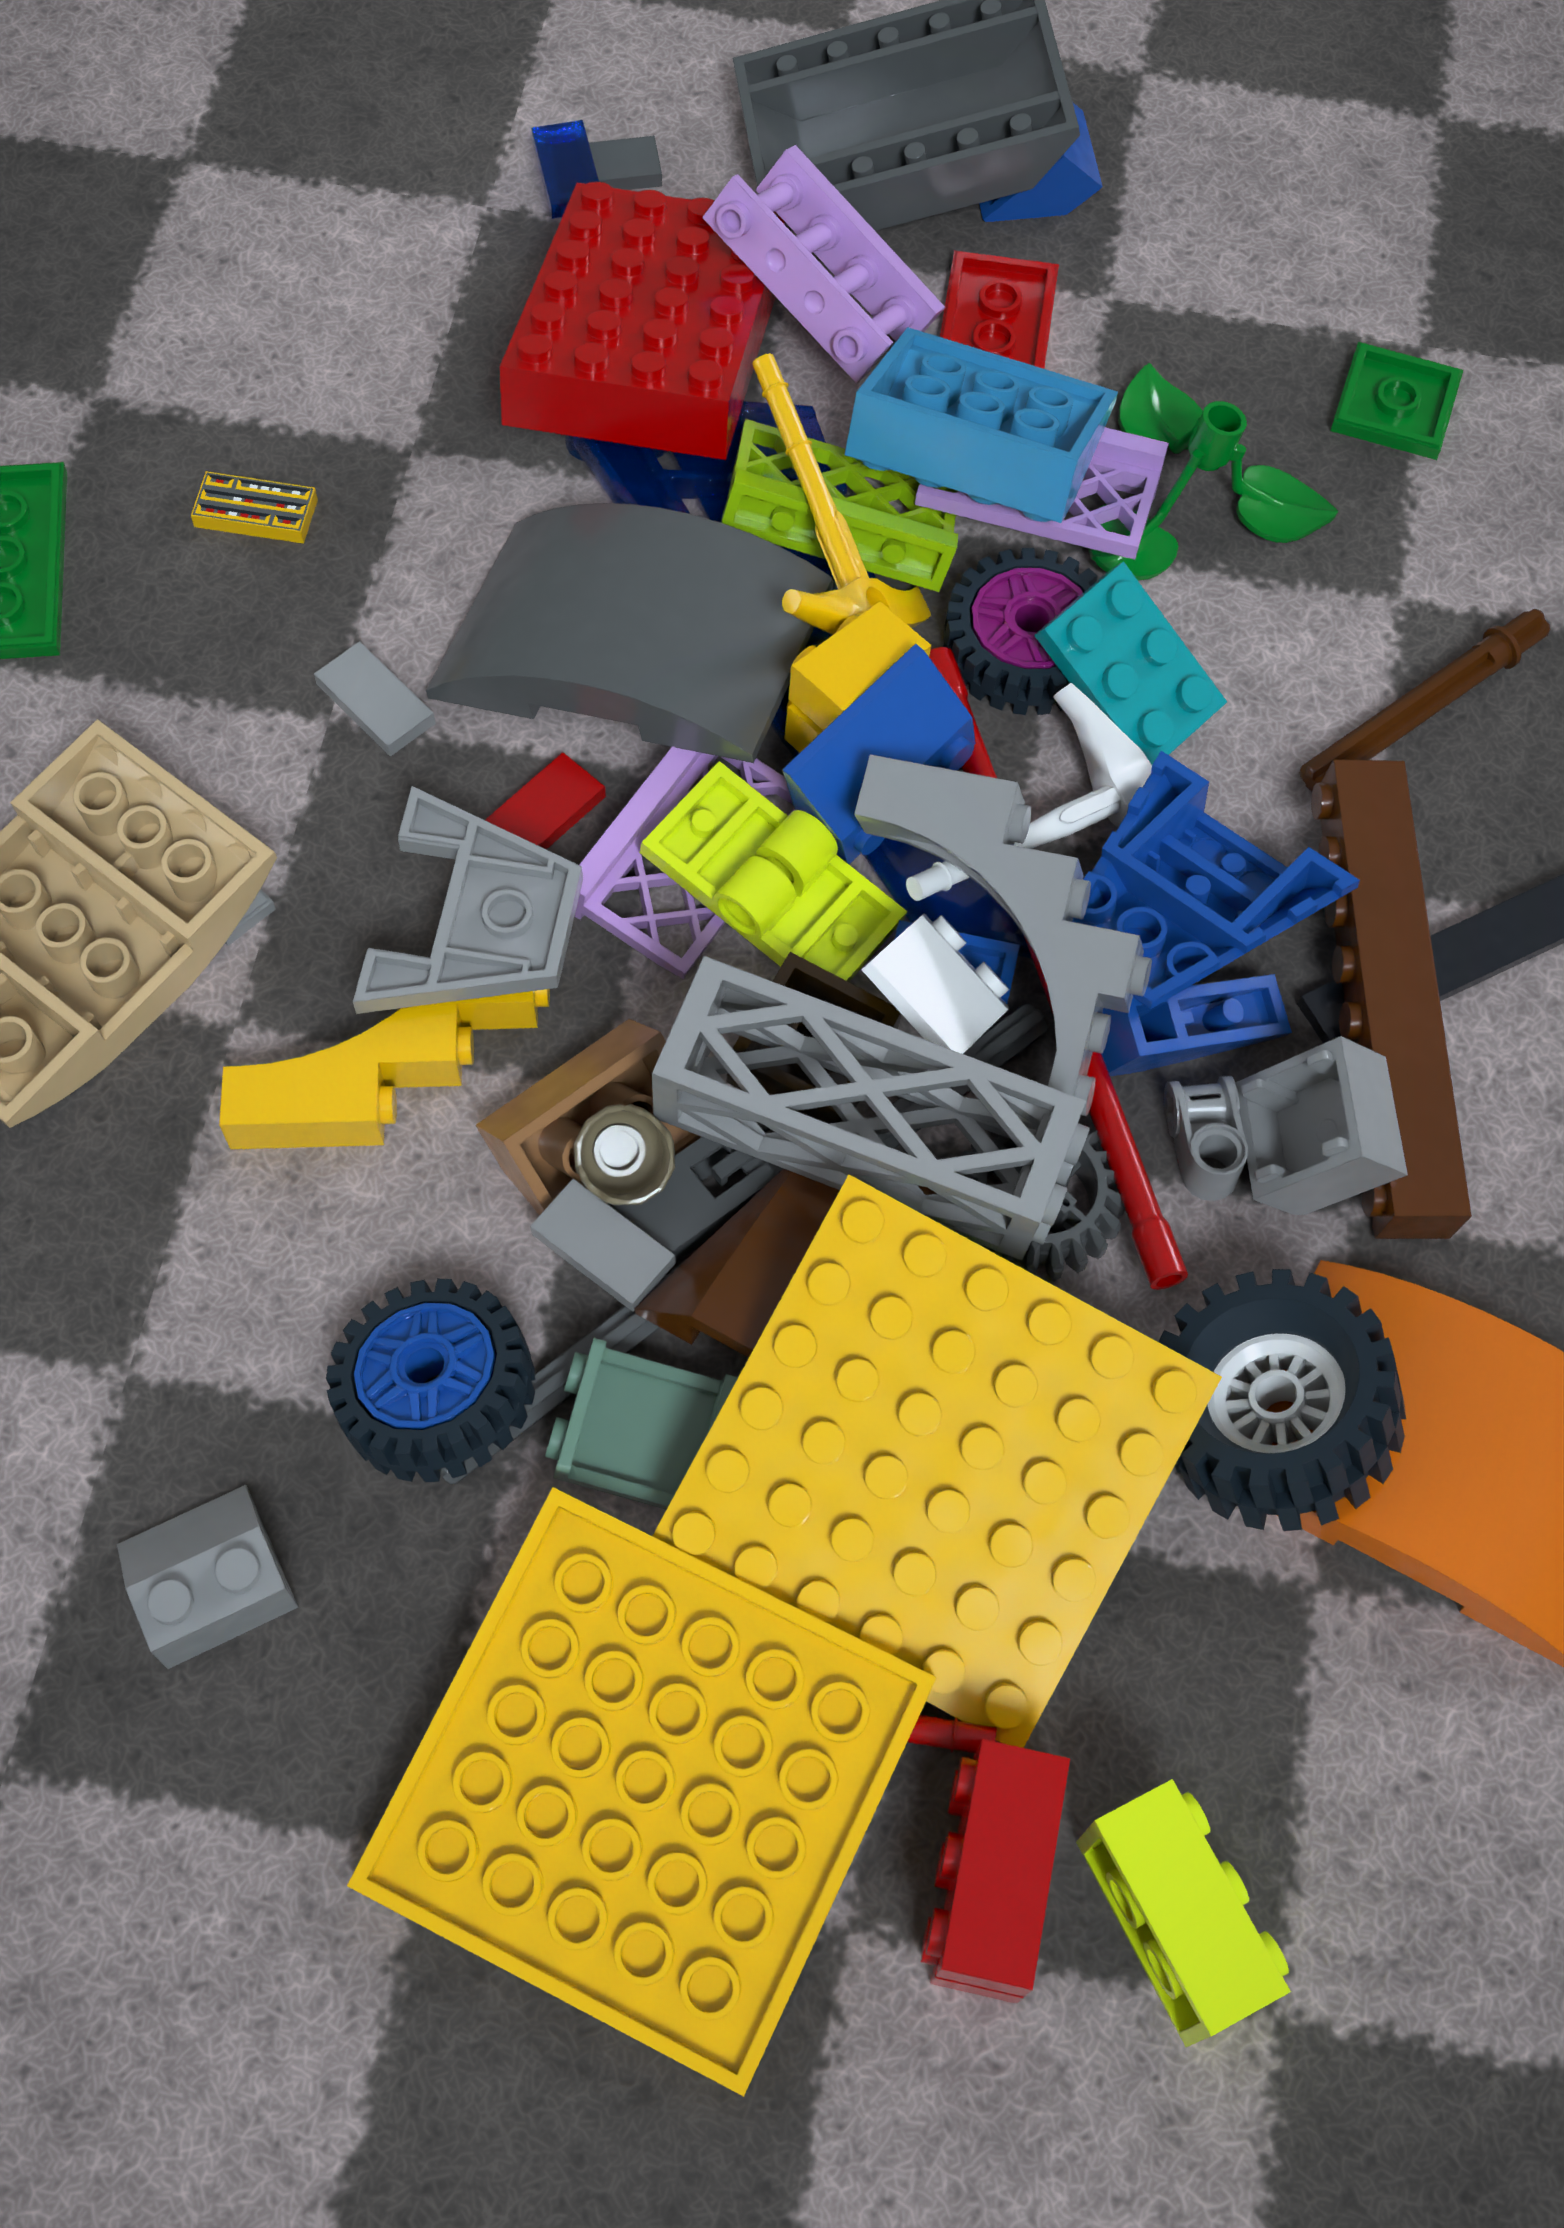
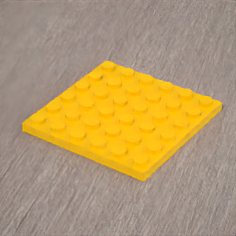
[652,1174,1222,1748]
[347,1487,937,2097]

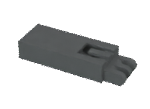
[607,1122,784,1264]

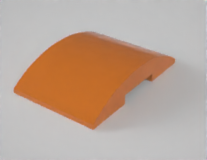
[1266,1260,1564,1667]

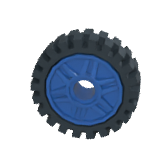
[326,1278,536,1483]

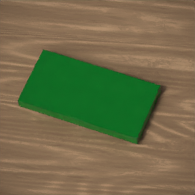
[0,462,67,659]

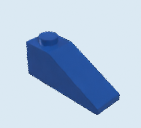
[1101,974,1292,1077]

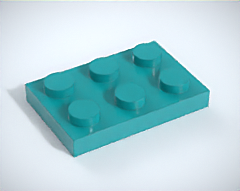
[1034,561,1227,765]

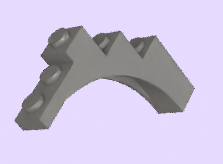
[854,755,1152,1116]

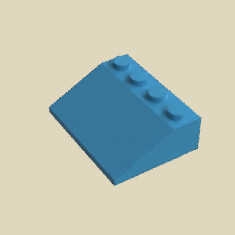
[845,327,1118,523]

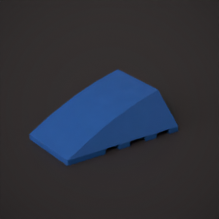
[1072,751,1360,1009]

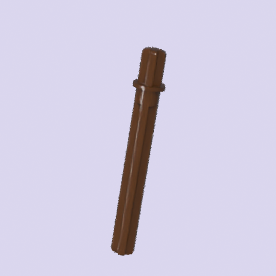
[1299,609,1550,792]

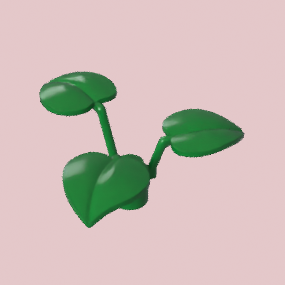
[1088,363,1339,581]

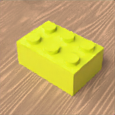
[1076,1779,1291,2047]

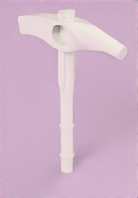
[906,683,1152,901]

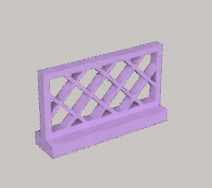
[915,427,1169,560]
[575,746,795,979]

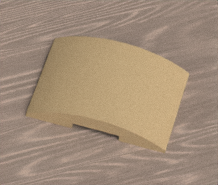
[0,719,277,1128]

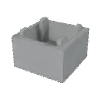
[1235,1036,1408,1215]

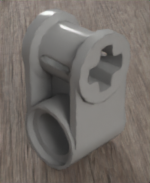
[1164,1076,1248,1201]

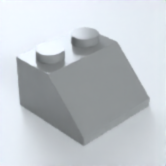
[117,1485,298,1669]

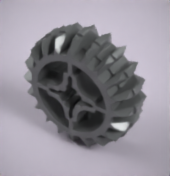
[960,1130,1125,1282]

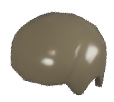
[573,1104,675,1205]

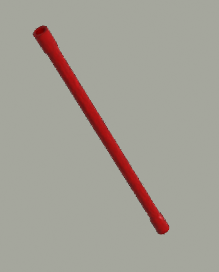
[929,647,1188,1290]

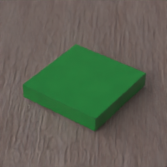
[1330,342,1464,460]

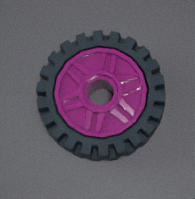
[943,548,1098,715]

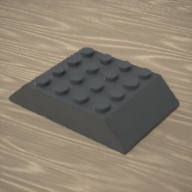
[733,0,1080,231]

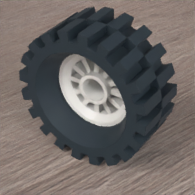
[1158,1269,1406,1531]

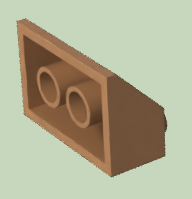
[475,1019,701,1215]

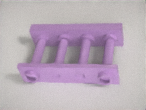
[702,145,946,383]

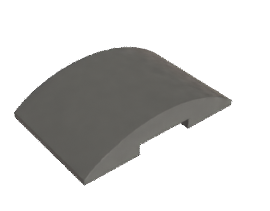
[426,503,834,763]

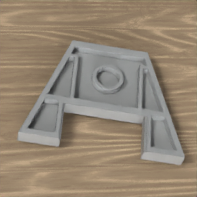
[353,786,583,1014]

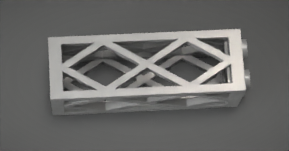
[652,956,1090,1260]

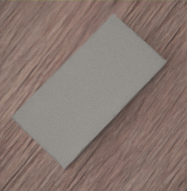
[314,641,436,757]
[530,1179,675,1312]

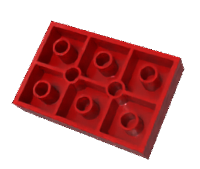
[500,182,787,460]

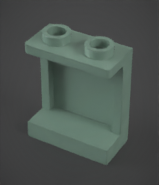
[545,1338,738,1510]

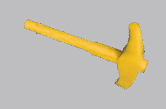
[752,353,931,635]

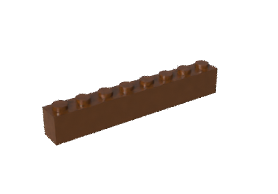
[1311,760,1472,1239]

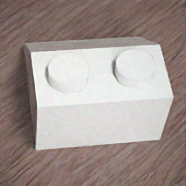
[862,913,1009,1054]

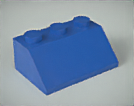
[782,644,976,864]

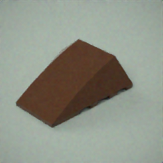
[634,1169,937,1358]

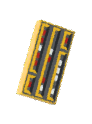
[191,471,318,544]

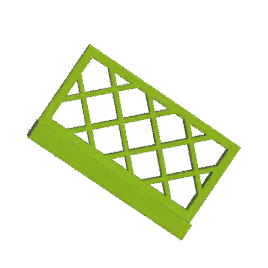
[721,419,959,592]

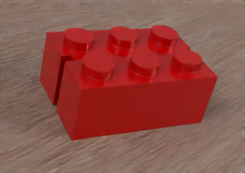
[920,1739,1070,2004]

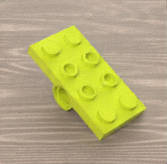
[639,761,908,982]

